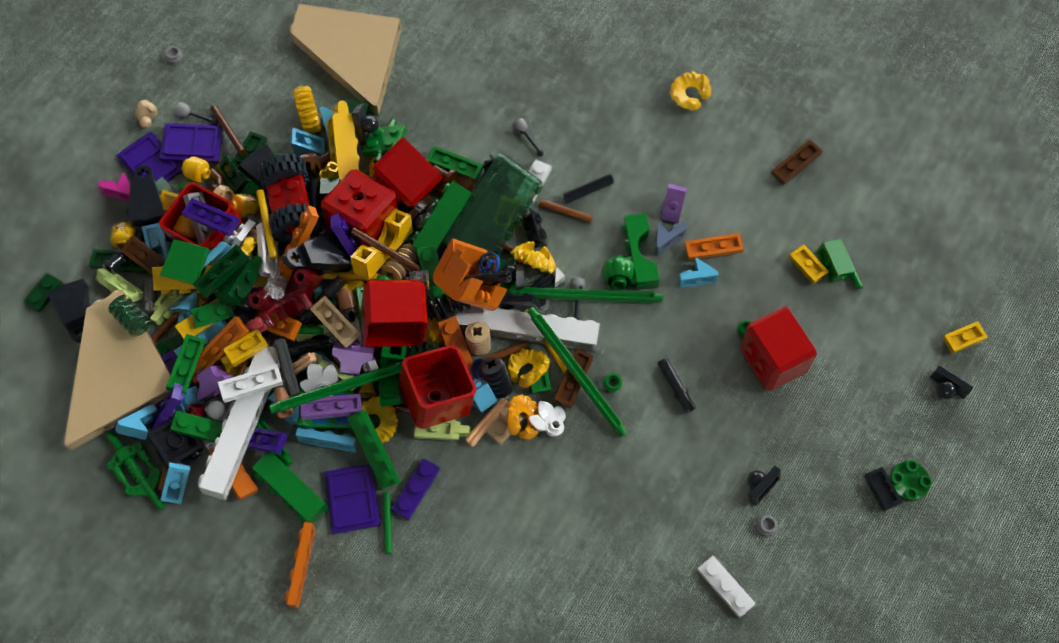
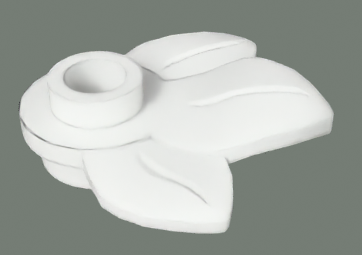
[300,363,338,397]
[528,401,566,437]

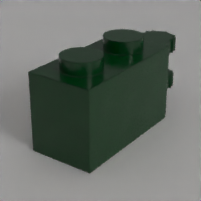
[214,256,262,306]

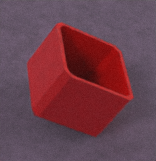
[373,137,443,210]
[321,170,397,247]
[159,182,244,253]
[361,280,428,347]
[740,306,817,391]
[399,345,477,429]

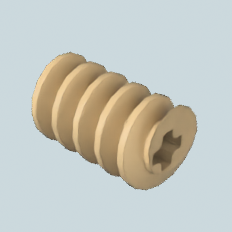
[381,244,418,280]
[465,322,491,355]

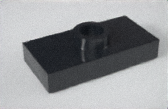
[863,466,903,512]

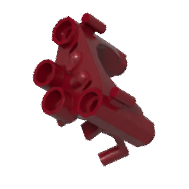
[249,269,323,329]

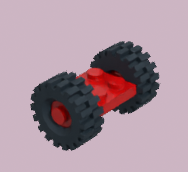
[258,153,320,244]

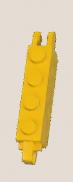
[327,100,360,200]

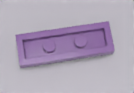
[300,394,362,420]

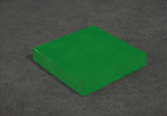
[160,239,210,285]

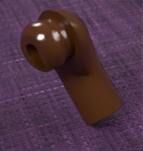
[210,169,224,192]

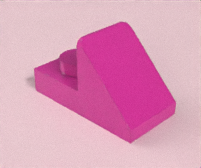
[98,173,130,201]

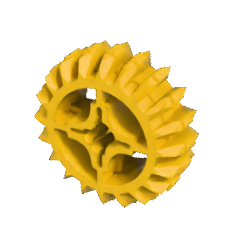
[293,86,322,134]

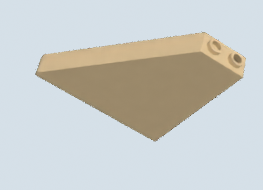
[289,4,402,115]
[64,289,171,450]

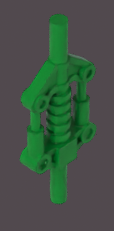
[105,431,166,511]

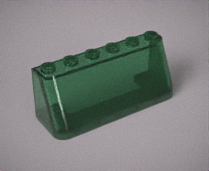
[442,153,543,259]

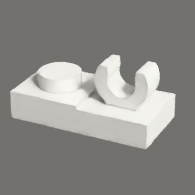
[223,219,256,248]

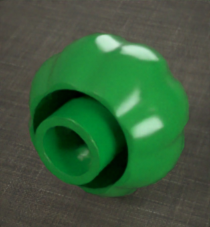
[601,255,635,290]

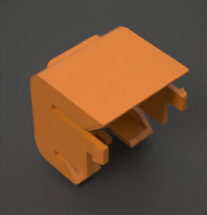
[433,238,507,311]

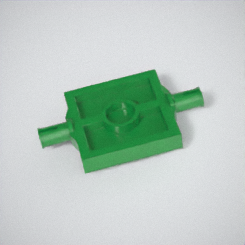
[363,118,407,164]

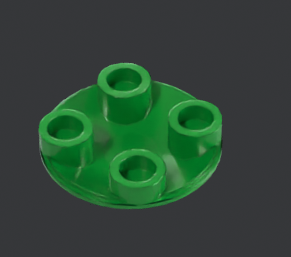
[890,460,932,501]

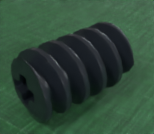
[428,294,471,321]
[479,357,513,399]

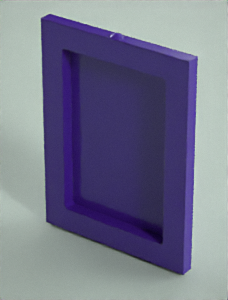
[159,123,223,163]
[115,131,182,182]
[324,463,381,535]

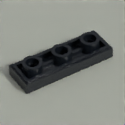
[498,293,541,310]

